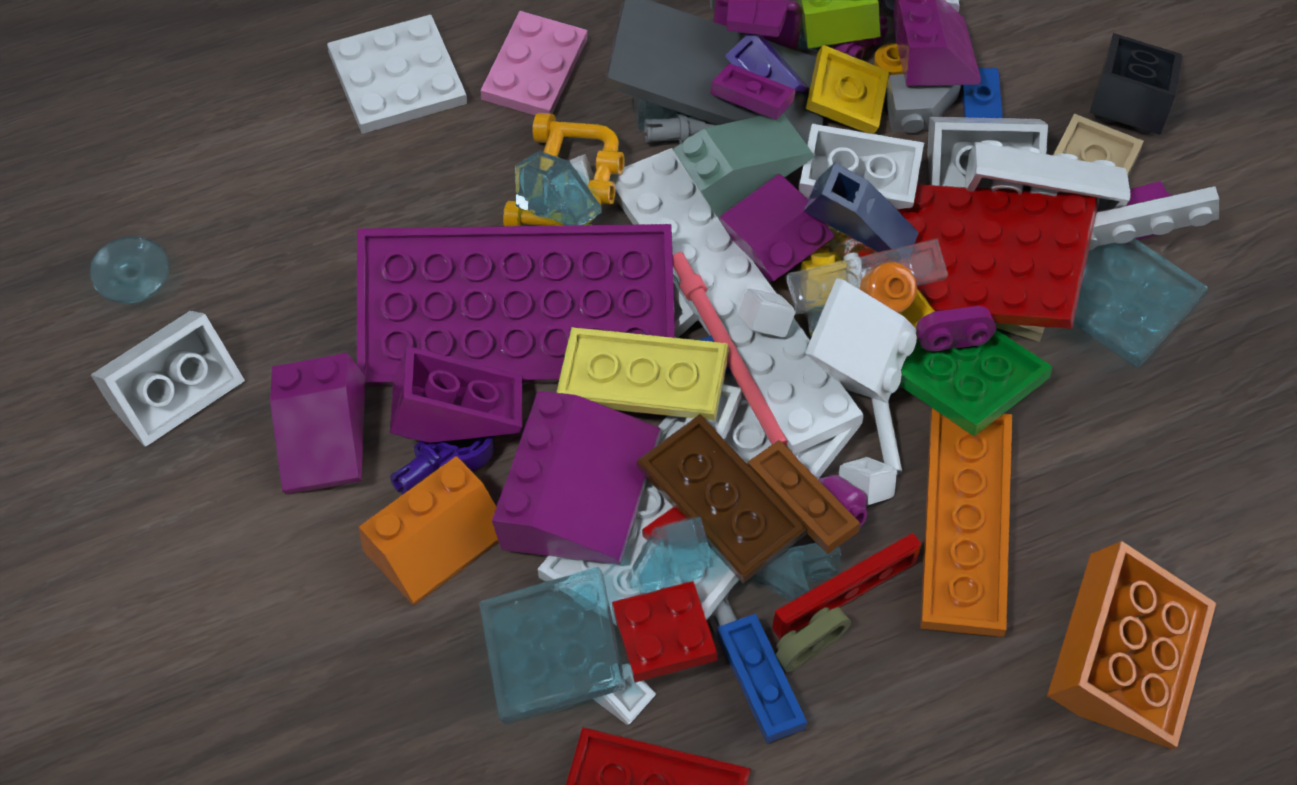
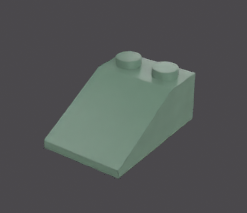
[673,113,815,217]

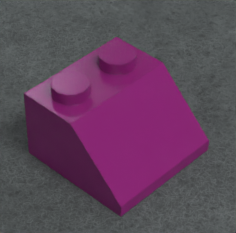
[717,174,834,281]

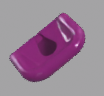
[713,0,802,50]

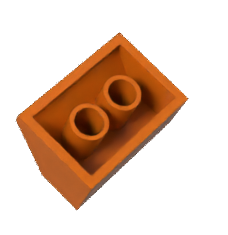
[359,456,499,606]

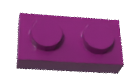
[710,63,795,120]

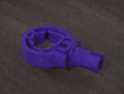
[390,436,495,495]

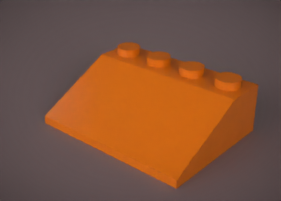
[1047,541,1216,749]

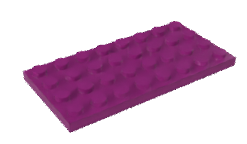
[357,224,675,386]

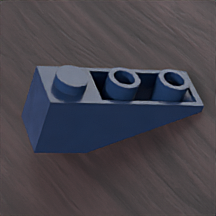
[804,162,919,266]

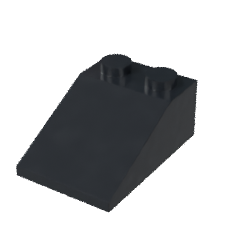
[1089,33,1183,135]

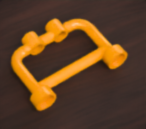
[503,113,624,226]

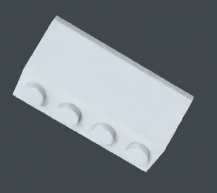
[964,140,1130,213]

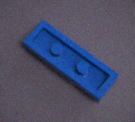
[716,613,807,744]

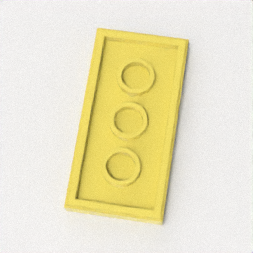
[556,327,729,421]

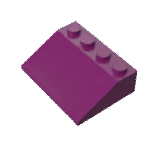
[492,391,661,565]

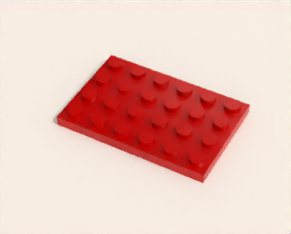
[846,184,1098,329]

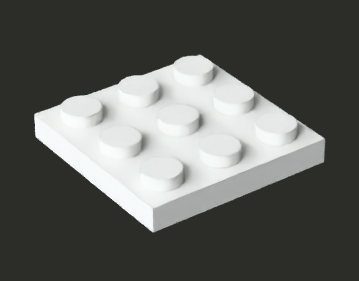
[327,15,467,134]

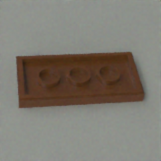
[637,414,807,583]

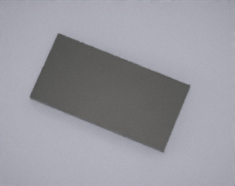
[603,0,823,145]

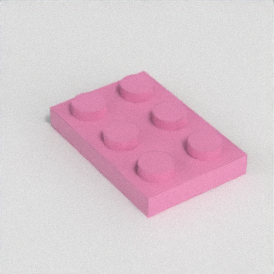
[480,11,587,115]

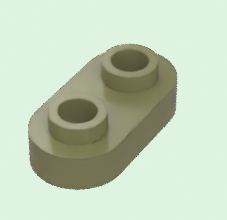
[776,607,851,672]

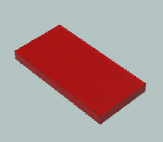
[566,727,751,785]

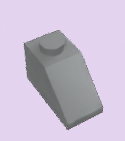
[885,74,961,133]

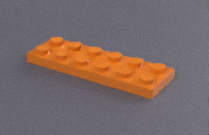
[920,408,1012,637]

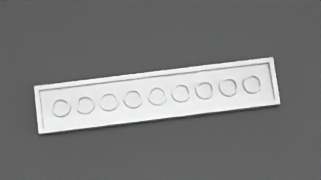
[609,148,863,454]

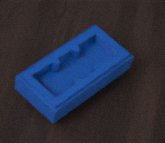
[961,68,1003,118]

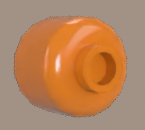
[859,262,917,313]

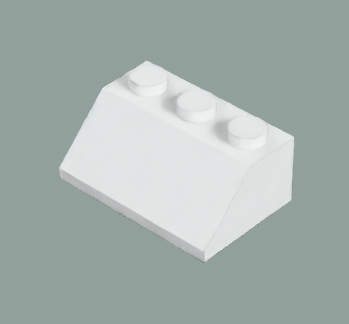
[927,117,1048,187]
[91,311,245,447]

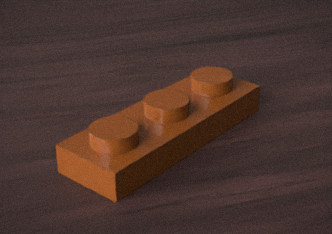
[747,440,860,554]

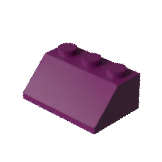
[893,0,981,86]

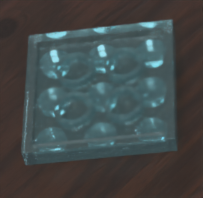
[1073,238,1208,368]
[479,567,626,724]

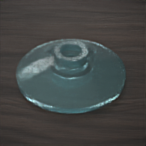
[90,236,169,303]

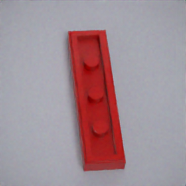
[772,533,921,640]

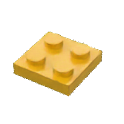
[806,45,889,134]

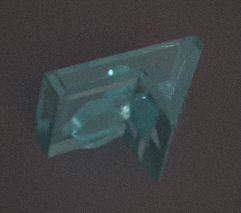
[754,543,841,601]

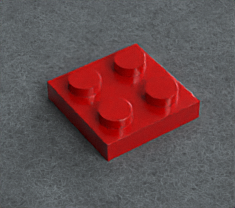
[612,581,717,683]

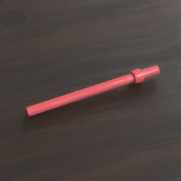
[673,252,788,446]

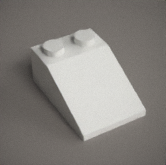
[799,124,924,209]
[805,278,917,403]

